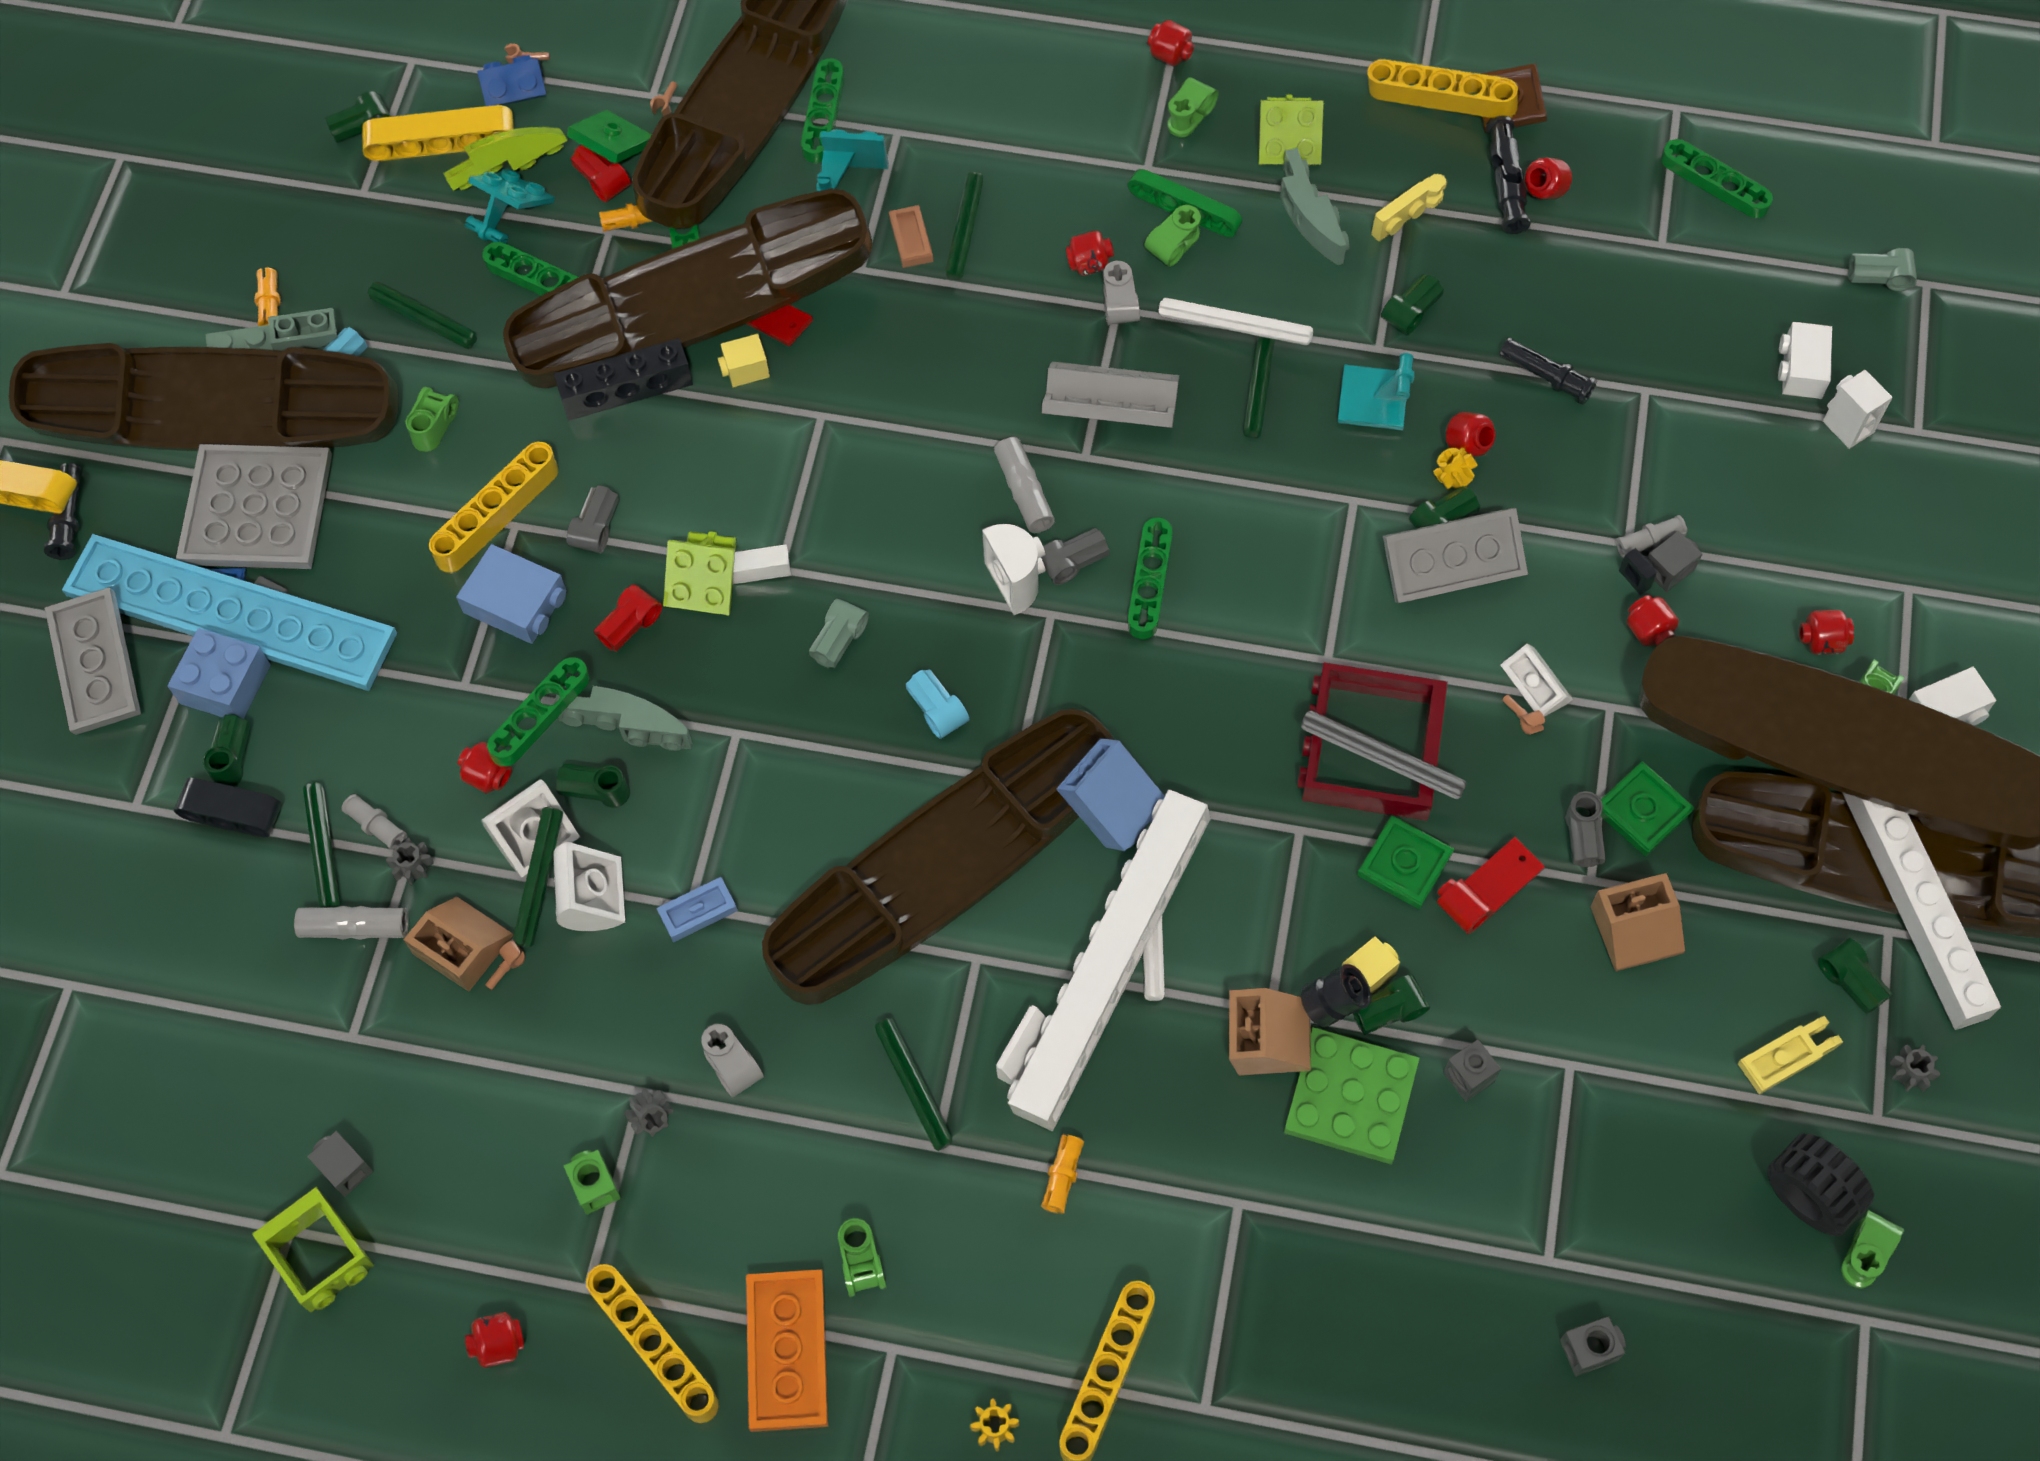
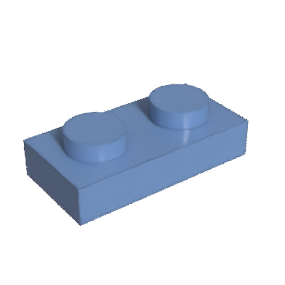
[657,877,738,943]

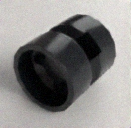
[1301,964,1371,1028]

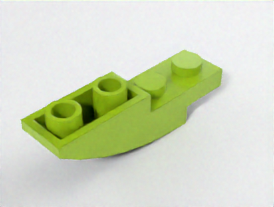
[443,127,568,191]

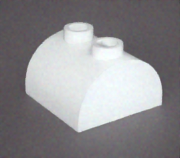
[982,524,1045,615]
[481,779,580,877]
[553,841,625,931]

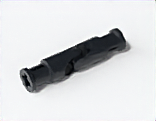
[1486,115,1531,234]

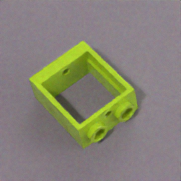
[252,1187,374,1313]

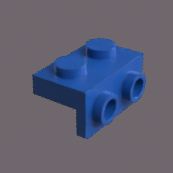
[477,55,547,106]

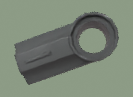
[566,485,619,554]
[1041,528,1109,585]
[1565,791,1605,867]

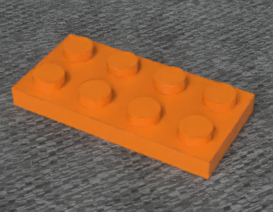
[746,1269,828,1432]

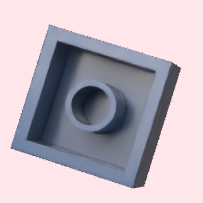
[168,628,271,719]

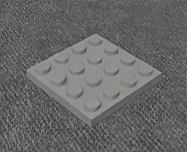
[176,444,332,569]

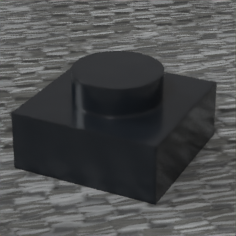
[1619,548,1658,595]

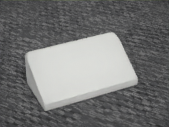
[733,544,791,584]
[1500,644,1573,717]
[996,1005,1046,1085]

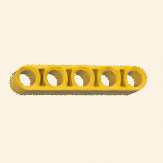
[1367,59,1518,118]
[362,105,513,161]
[429,442,559,573]
[0,460,77,514]
[586,1264,719,1423]
[1059,1281,1155,1461]

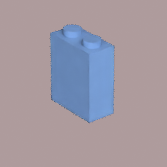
[456,544,566,644]
[1057,739,1165,851]

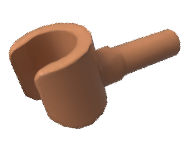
[505,44,549,64]
[650,81,677,116]
[1502,695,1545,734]
[485,941,525,990]

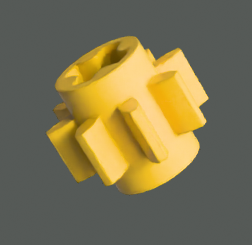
[1433,448,1478,489]
[970,1399,1019,1451]

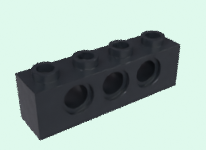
[554,338,693,421]

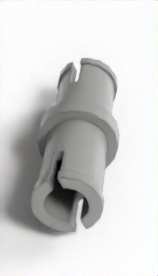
[1616,515,1687,558]
[341,794,407,851]

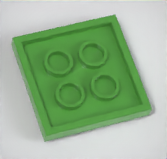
[1284,1027,1420,1165]

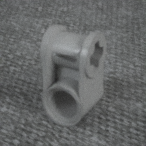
[1103,261,1140,325]
[701,1024,764,1098]

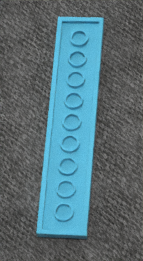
[62,534,397,691]

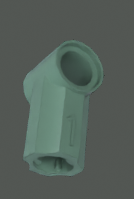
[1848,248,1917,291]
[809,598,869,668]

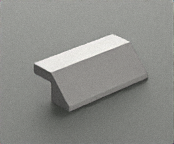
[1042,362,1180,428]

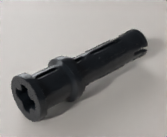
[1500,338,1598,405]
[44,463,82,560]

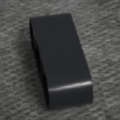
[173,778,282,838]

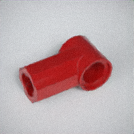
[570,145,631,203]
[593,584,662,652]

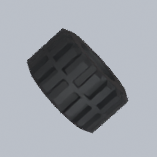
[1767,1133,1874,1236]

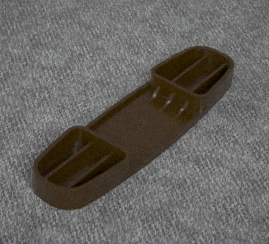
[632,0,847,229]
[503,188,873,389]
[9,343,399,451]
[1638,636,2040,850]
[762,709,1114,1005]
[1692,771,2040,938]

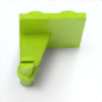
[1259,95,1324,165]
[663,531,736,615]

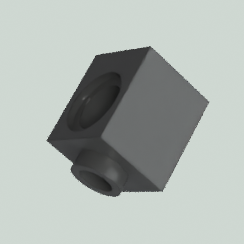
[1648,531,1703,592]
[1443,1040,1501,1102]
[307,1131,373,1197]
[1560,1317,1626,1377]

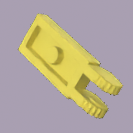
[1371,173,1447,241]
[1738,1016,1843,1095]

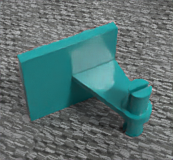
[816,129,889,192]
[465,169,555,244]
[1337,353,1415,430]

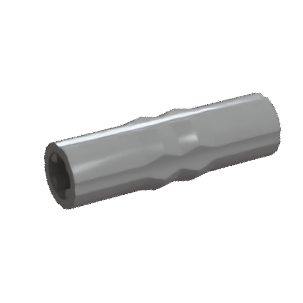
[994,437,1055,533]
[294,906,409,940]

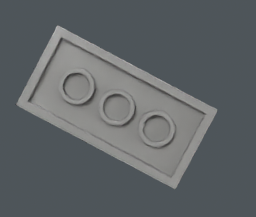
[1383,508,1528,603]
[45,587,141,735]

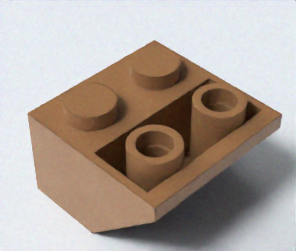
[1590,873,1685,972]
[403,897,513,992]
[1229,988,1311,1075]

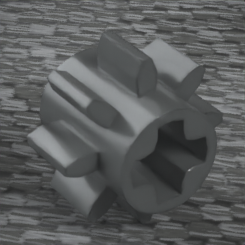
[386,838,434,885]
[1890,1045,1940,1092]
[624,1088,673,1136]

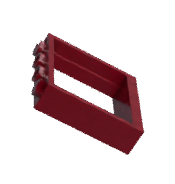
[1297,662,1448,821]

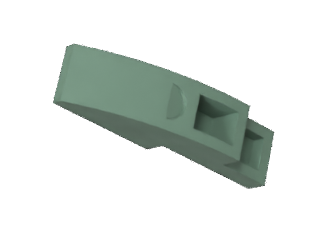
[1280,148,1349,265]
[206,308,337,351]
[554,686,693,751]

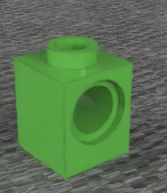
[564,1150,621,1215]

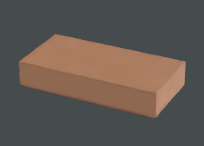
[888,205,933,268]

